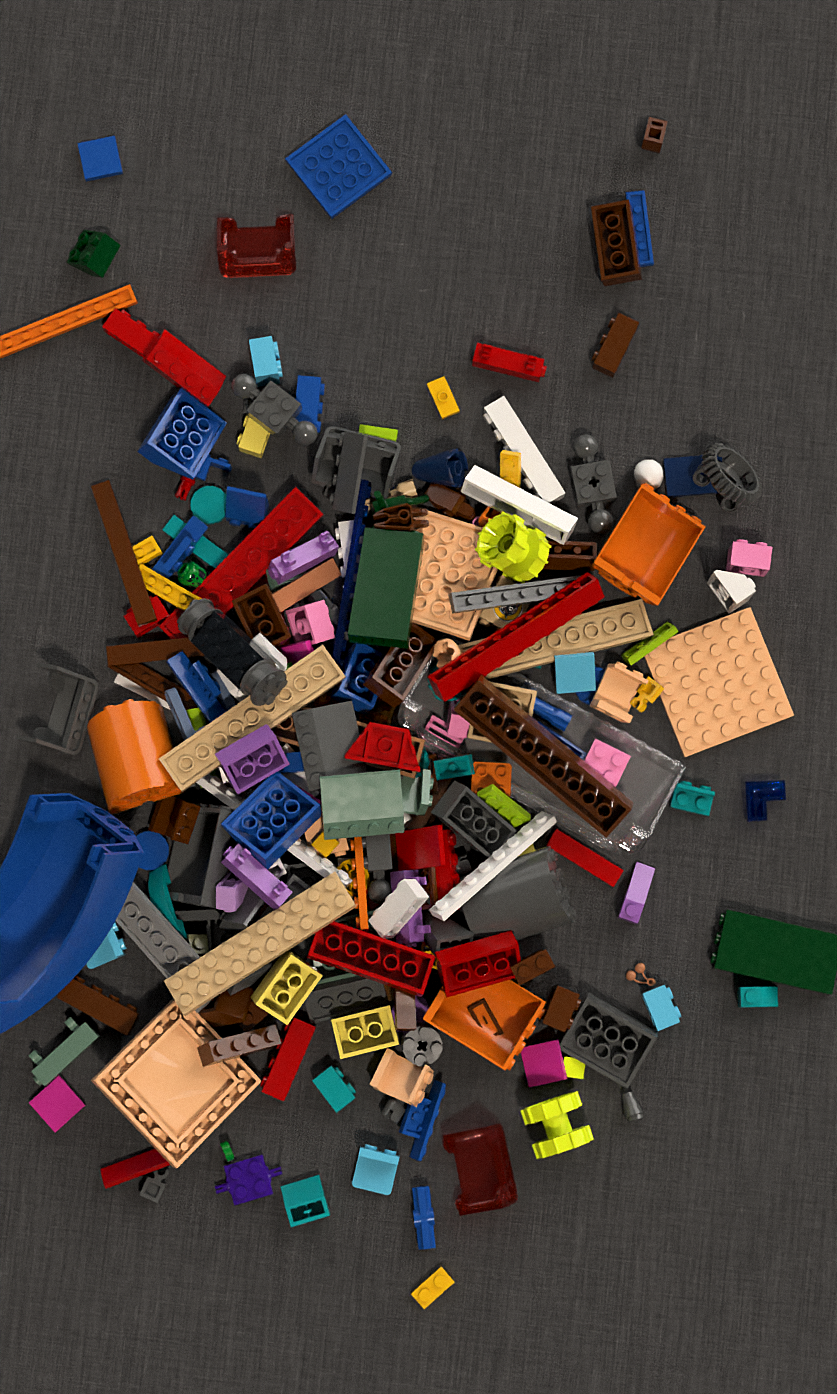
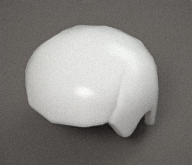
[634,460,663,490]

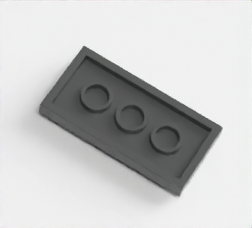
[305,976,388,1024]

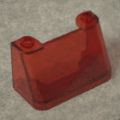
[217,214,296,278]
[443,1123,518,1216]

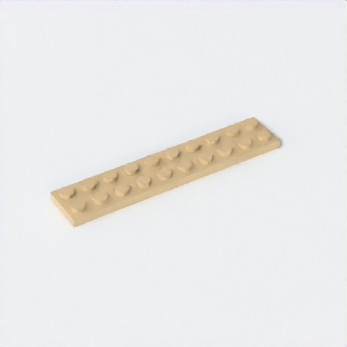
[458,599,654,679]
[159,645,346,792]
[164,872,357,1016]

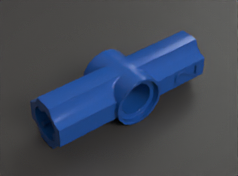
[412,1186,436,1249]

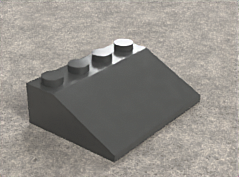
[292,701,368,792]
[560,992,658,1089]

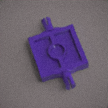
[215,1155,283,1206]

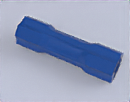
[521,687,572,731]

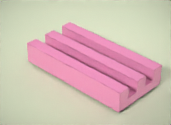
[423,715,464,752]

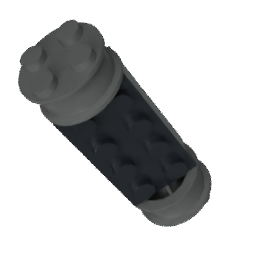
[177,599,288,706]

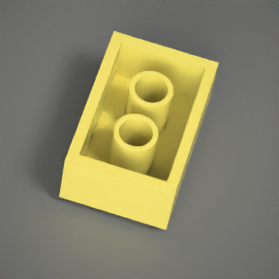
[251,950,323,1025]
[331,1005,400,1059]

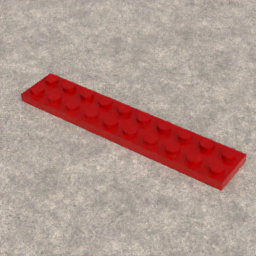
[159,487,324,639]

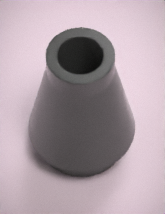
[621,1092,644,1123]

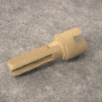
[364,479,418,510]

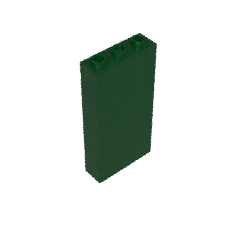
[348,527,424,649]
[710,909,837,995]

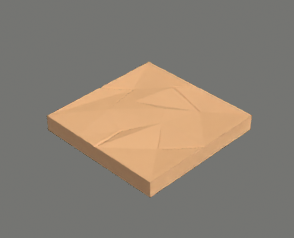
[91,998,262,1168]

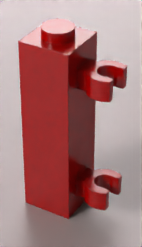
[472,343,547,382]

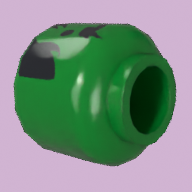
[177,561,207,591]

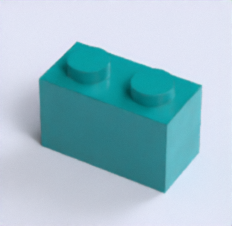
[312,1066,356,1113]

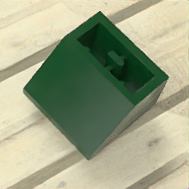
[66,230,121,278]

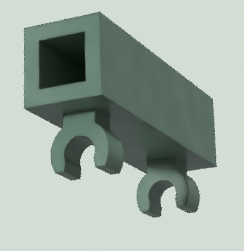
[28,1017,101,1086]

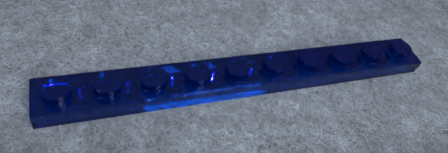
[332,479,372,671]

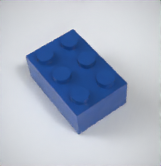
[330,643,382,715]

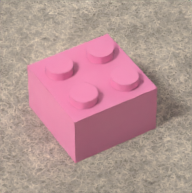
[726,539,772,577]
[285,600,335,645]
[584,739,631,787]

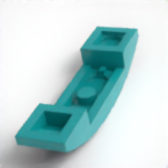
[148,865,187,939]

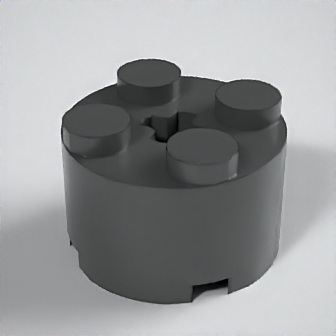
[401,1022,443,1067]

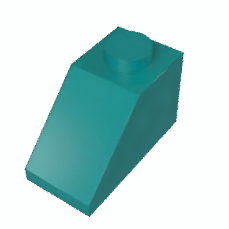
[737,987,778,1008]

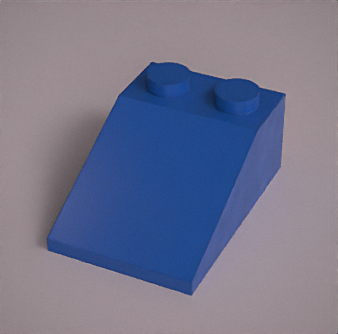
[225,486,270,530]

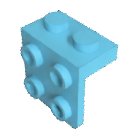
[86,921,127,969]
[352,1144,400,1195]

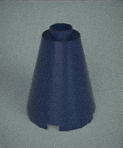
[412,448,468,488]

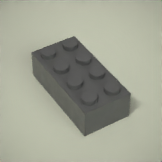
[431,781,517,859]

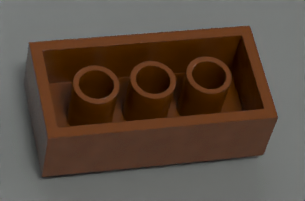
[591,199,642,287]
[363,622,438,708]

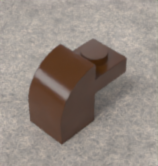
[641,117,667,154]

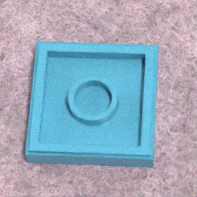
[554,652,596,694]

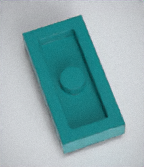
[433,754,475,780]

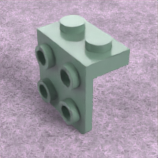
[401,769,434,816]

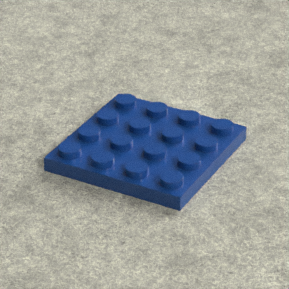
[285,114,392,219]

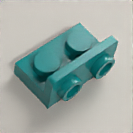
[670,781,715,816]

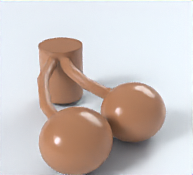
[626,963,656,986]

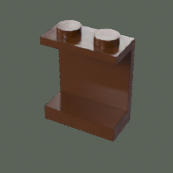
[148,796,201,844]
[510,948,555,985]

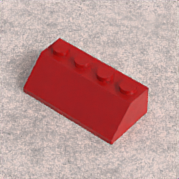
[142,329,226,407]
[435,931,521,998]

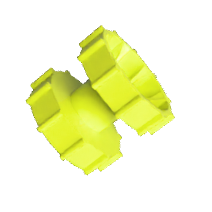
[475,511,551,583]
[520,1091,594,1159]

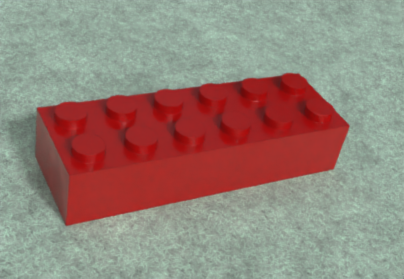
[306,921,436,997]

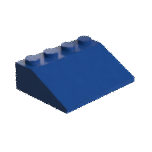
[137,388,227,480]
[221,771,321,870]

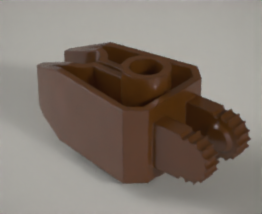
[425,484,476,521]
[373,503,429,532]

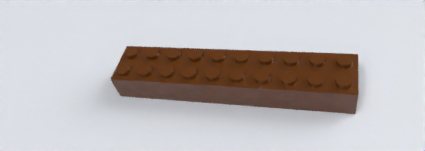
[453,675,633,838]

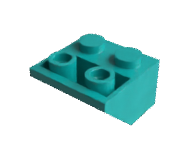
[281,1175,331,1227]

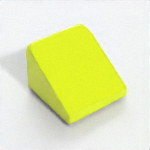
[564,1056,586,1079]

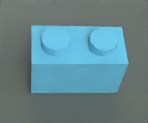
[641,985,681,1031]

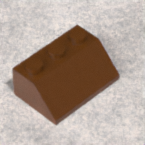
[232,584,292,648]

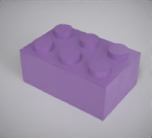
[215,724,290,794]

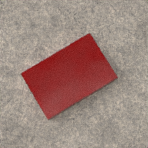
[395,825,446,871]

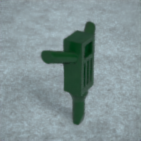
[370,491,429,518]

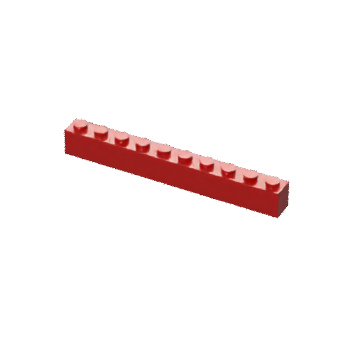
[427,572,605,702]

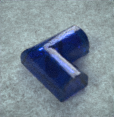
[745,780,786,822]

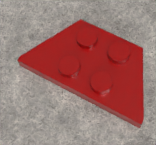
[344,722,420,772]

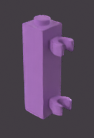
[267,531,339,585]
[221,844,292,910]
[390,870,431,947]

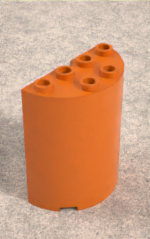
[592,483,706,606]
[87,699,186,814]
[422,980,546,1071]

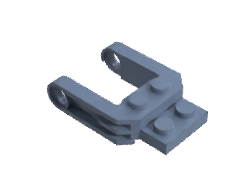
[164,672,236,741]

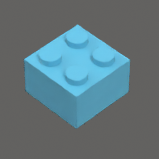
[249,336,283,387]

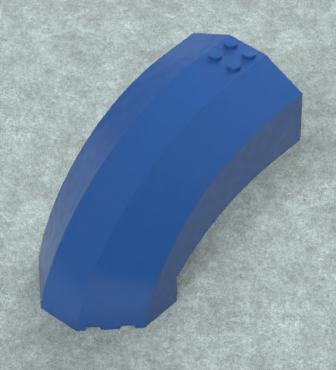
[0,793,144,1034]

